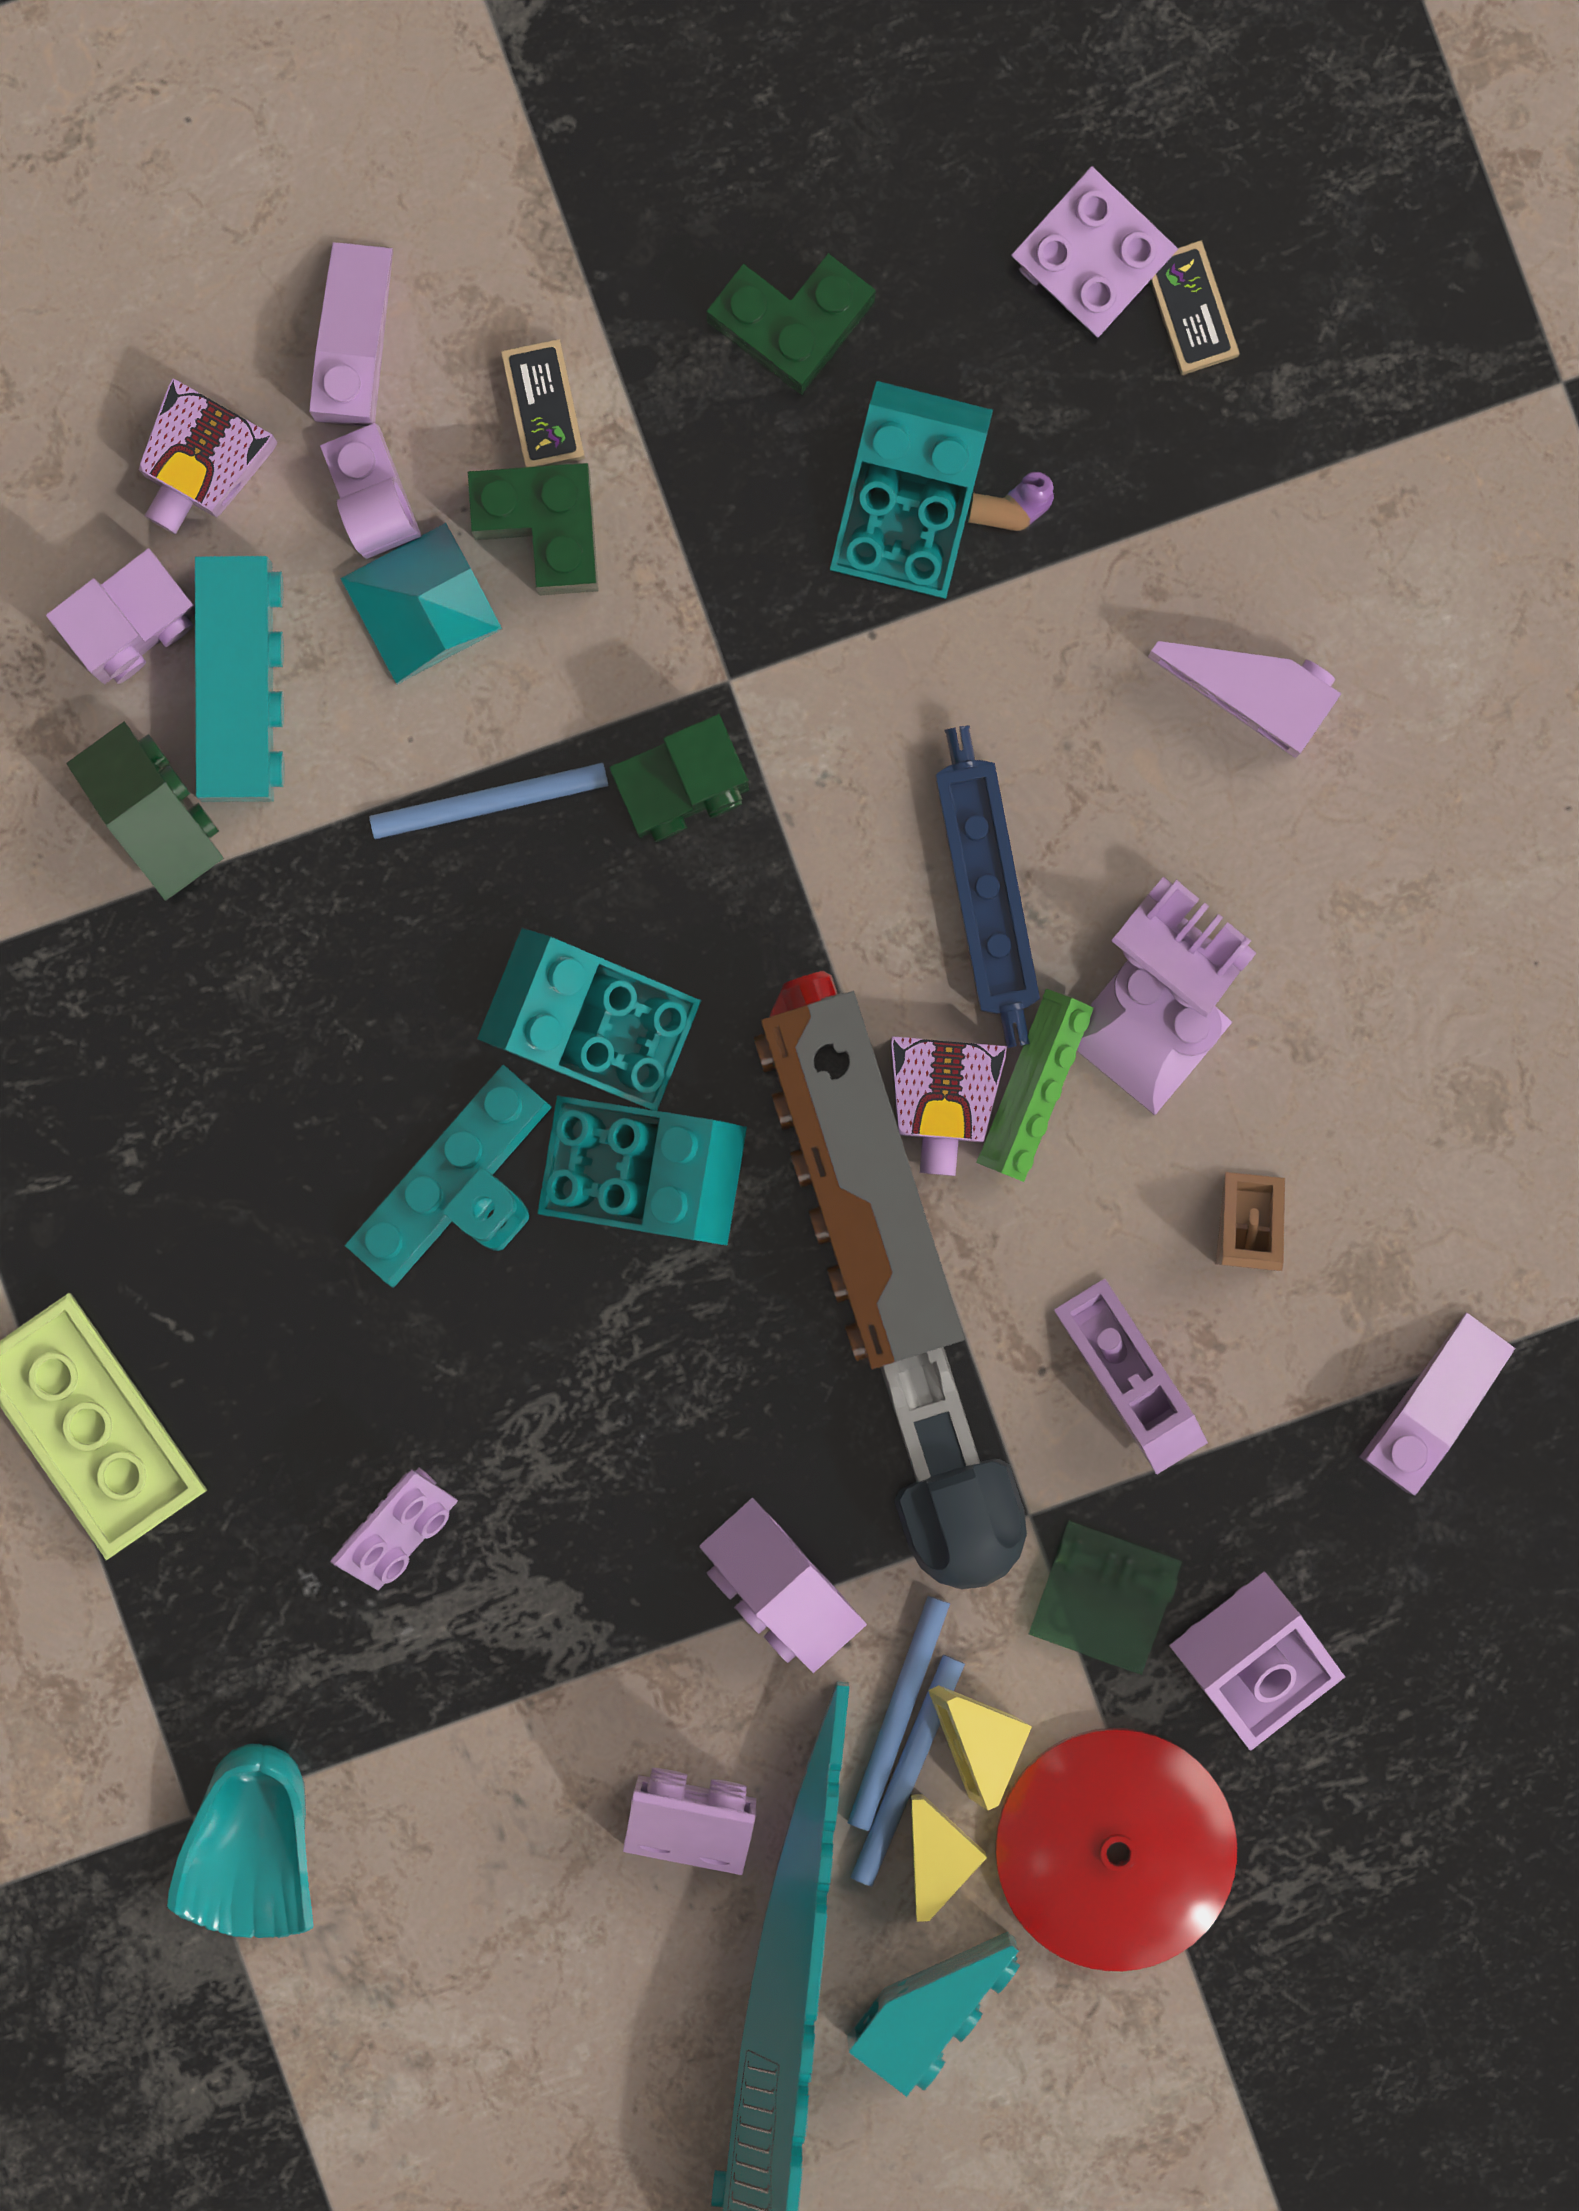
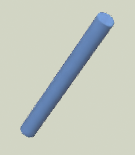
[369,763,609,839]
[847,1596,950,1831]
[850,1655,965,1887]

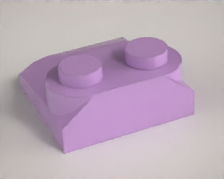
[1077,960,1232,1115]

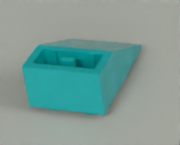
[830,381,993,599]
[477,928,701,1111]
[537,1096,747,1245]
[847,1932,1020,2097]

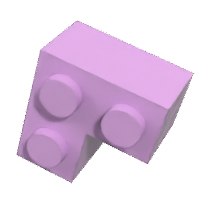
[46,548,195,685]
[699,1498,867,1673]

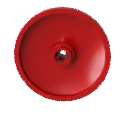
[995,1728,1237,1972]

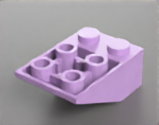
[623,1768,756,1875]

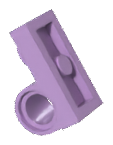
[320,423,422,559]

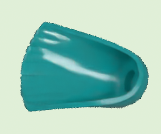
[167,1744,314,1938]

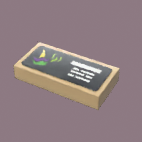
[1150,241,1239,376]
[501,339,585,467]

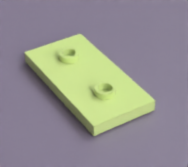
[0,1293,207,1560]

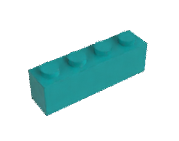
[195,556,285,802]

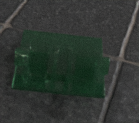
[1028,1521,1182,1675]

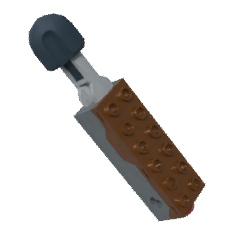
[753,971,1027,1589]

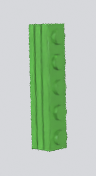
[976,989,1094,1182]

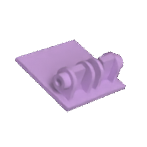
[1011,166,1178,338]
[1111,877,1256,1018]
[331,1468,458,1591]

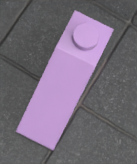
[309,242,393,427]
[1148,641,1341,758]
[1054,1278,1208,1474]
[1359,1313,1515,1496]

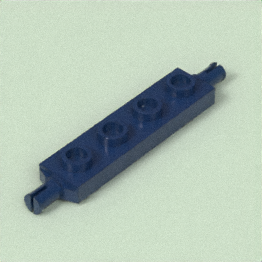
[935,725,1040,1048]

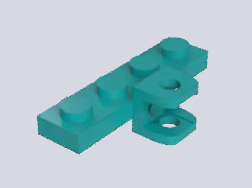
[345,1065,551,1288]

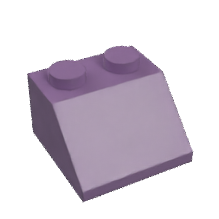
[1169,1571,1345,1751]

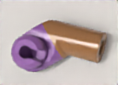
[968,472,1054,531]

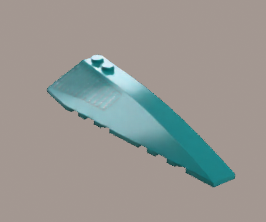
[711,1681,850,2211]

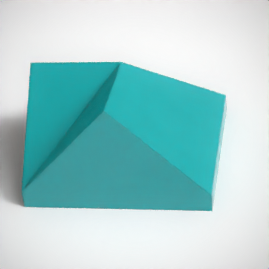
[340,523,502,685]

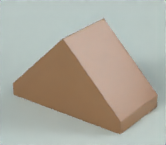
[1215,1172,1285,1271]

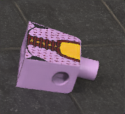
[139,378,277,534]
[891,1037,1007,1176]

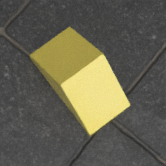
[928,1685,1032,1810]
[911,1794,987,1922]

